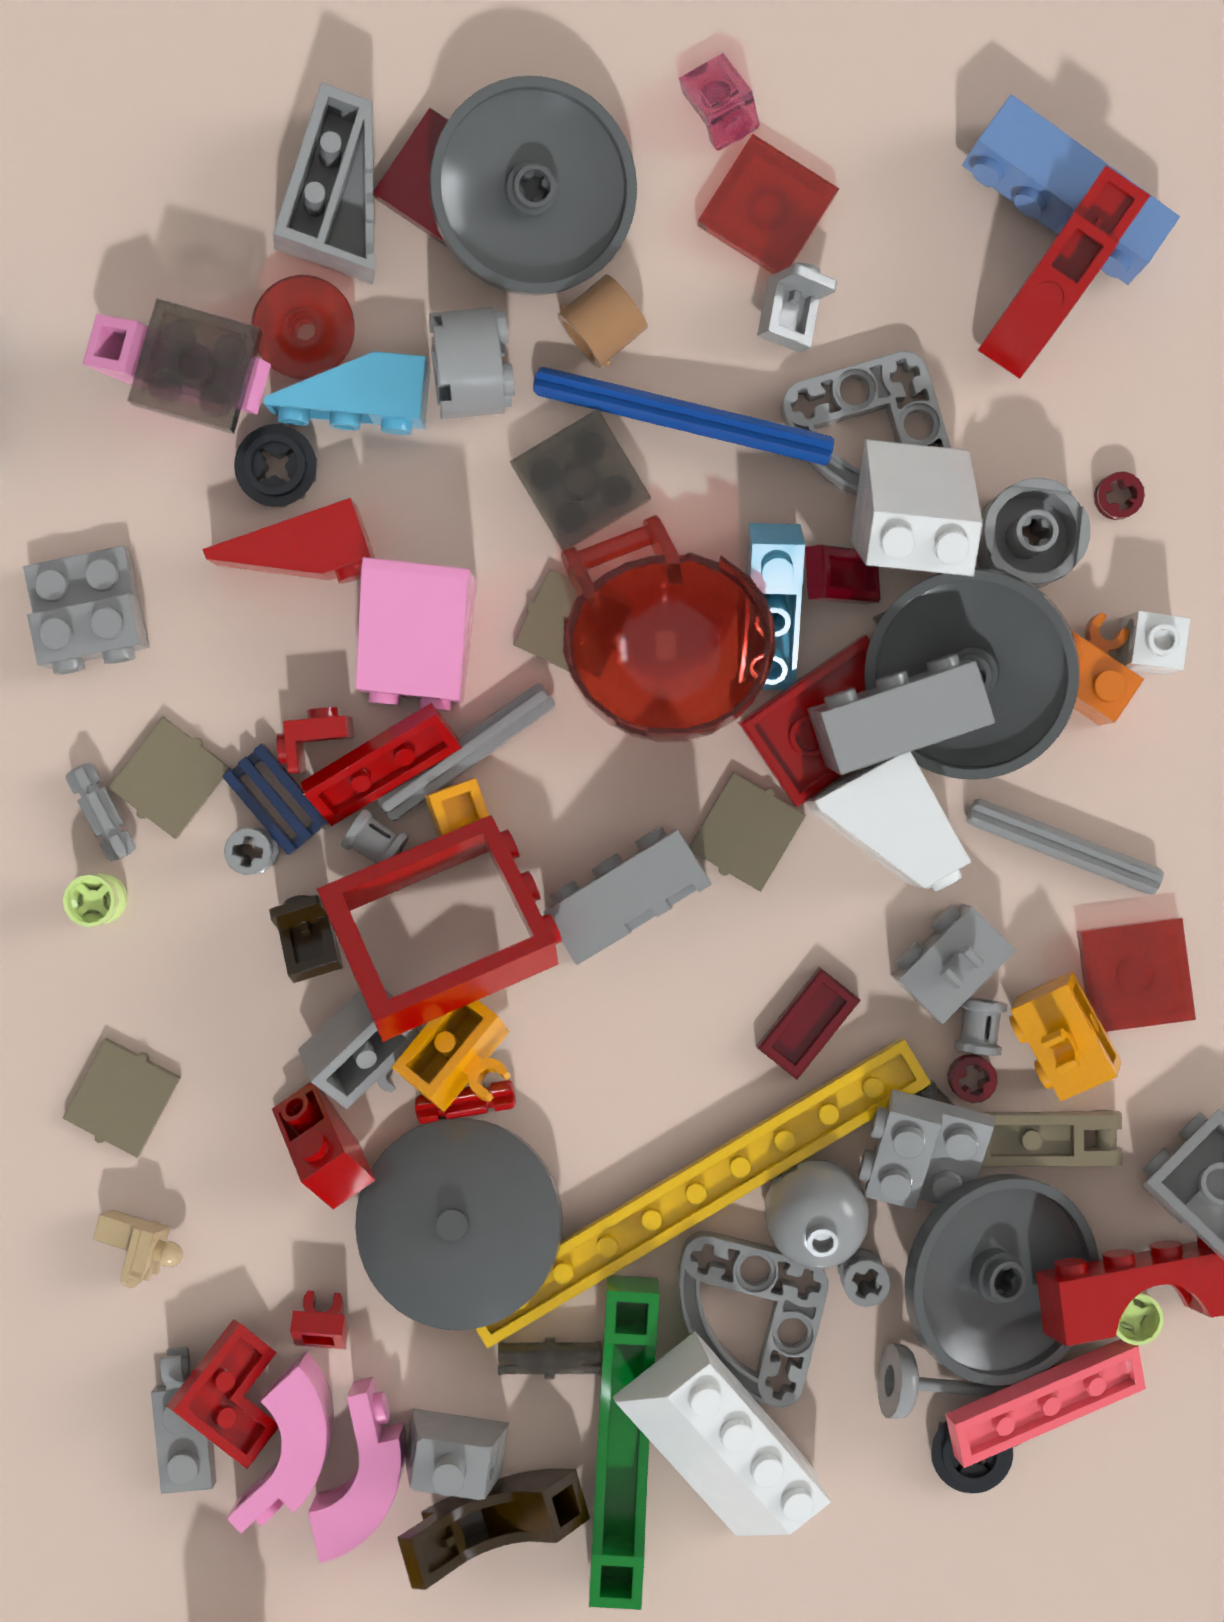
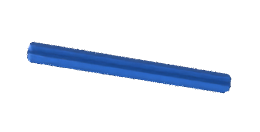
[533,367,834,465]

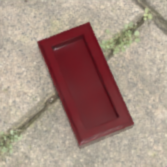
[805,544,881,605]
[756,967,861,1080]

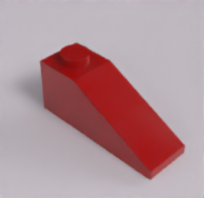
[202,498,376,584]

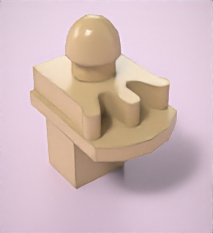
[93,1210,183,1288]

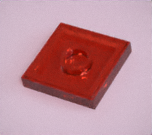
[697,134,840,274]
[1076,917,1196,1032]

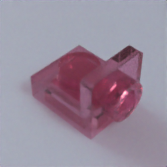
[678,53,760,151]

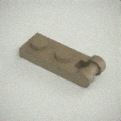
[981,1110,1122,1167]

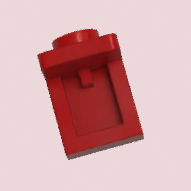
[276,707,354,774]

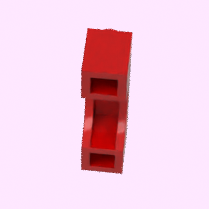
[1036,1236,1224,1346]

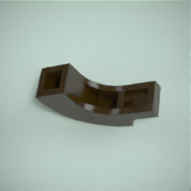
[397,1468,590,1590]

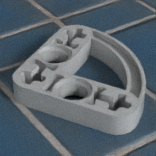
[781,351,951,496]
[678,1231,829,1407]

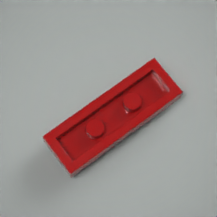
[301,702,462,827]

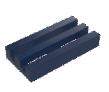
[222,743,328,855]

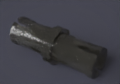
[498,1337,601,1380]

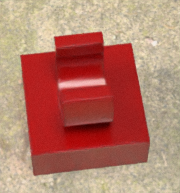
[290,1290,349,1349]

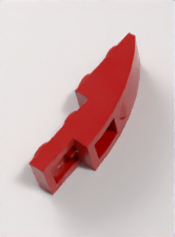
[978,165,1151,379]

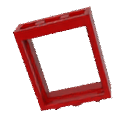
[317,815,562,1042]

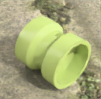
[63,873,128,927]
[1116,1291,1164,1345]

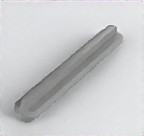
[377,683,555,821]
[966,799,1164,894]

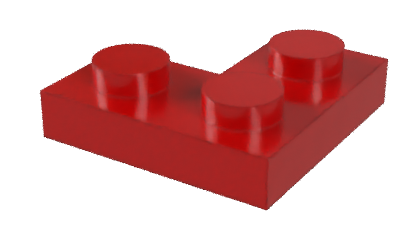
[166,1319,279,1469]

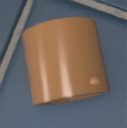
[558,274,648,368]

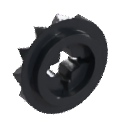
[234,424,318,508]
[930,1420,1013,1494]

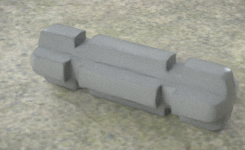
[66,763,136,861]

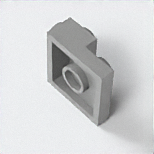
[23,545,149,675]
[858,1089,994,1210]
[1142,1109,1224,1261]

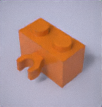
[1071,612,1144,726]

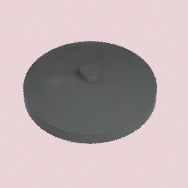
[428,76,637,295]
[865,568,1080,780]
[355,1118,563,1330]
[904,1174,1099,1386]

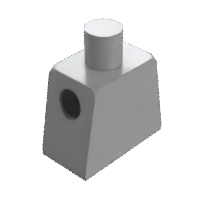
[405,1409,509,1500]

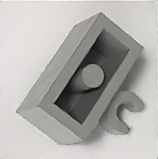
[891,904,1016,1024]
[298,990,419,1109]

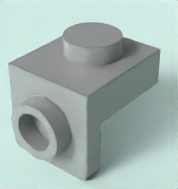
[757,263,837,353]

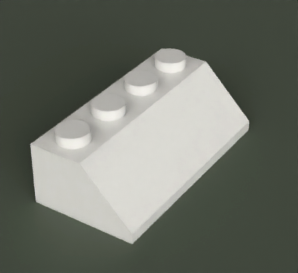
[613,1331,831,1536]

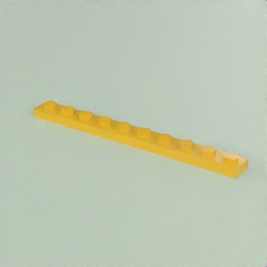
[476,1037,931,1349]

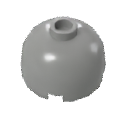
[765,1161,869,1269]

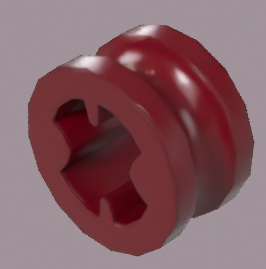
[1094,471,1145,520]
[947,1054,998,1103]

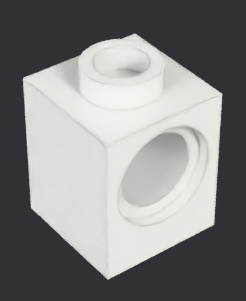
[1116,611,1191,675]

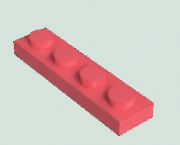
[945,1339,1146,1468]

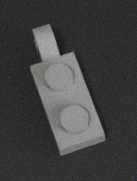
[151,1347,217,1494]

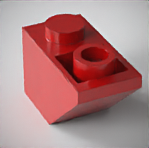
[272,1082,375,1210]

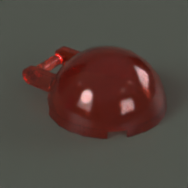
[561,515,776,743]

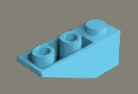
[264,351,431,435]
[744,523,805,690]

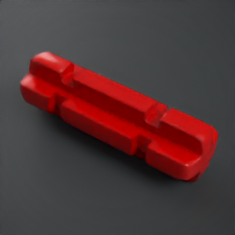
[415,1080,516,1124]

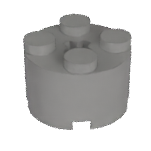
[429,307,515,420]
[977,478,1090,589]

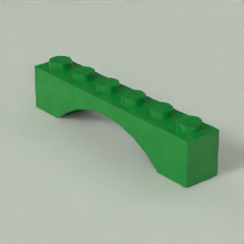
[589,1275,660,1610]

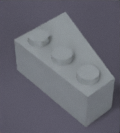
[273,82,375,285]
[807,654,996,775]
[544,826,712,965]

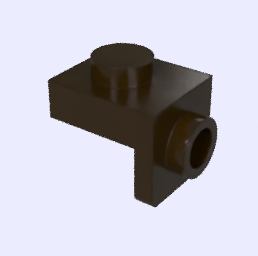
[269,895,343,983]

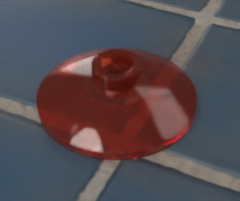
[251,275,355,379]

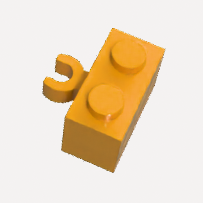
[1009,971,1122,1102]
[391,1000,511,1112]

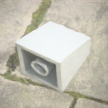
[850,439,983,576]
[805,752,971,891]

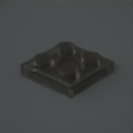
[127,298,263,434]
[509,409,651,553]

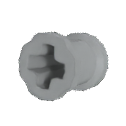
[340,809,409,863]
[224,828,280,875]
[954,997,1007,1056]
[837,1248,890,1307]

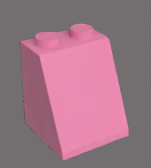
[356,557,477,711]

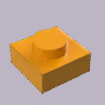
[424,778,489,837]

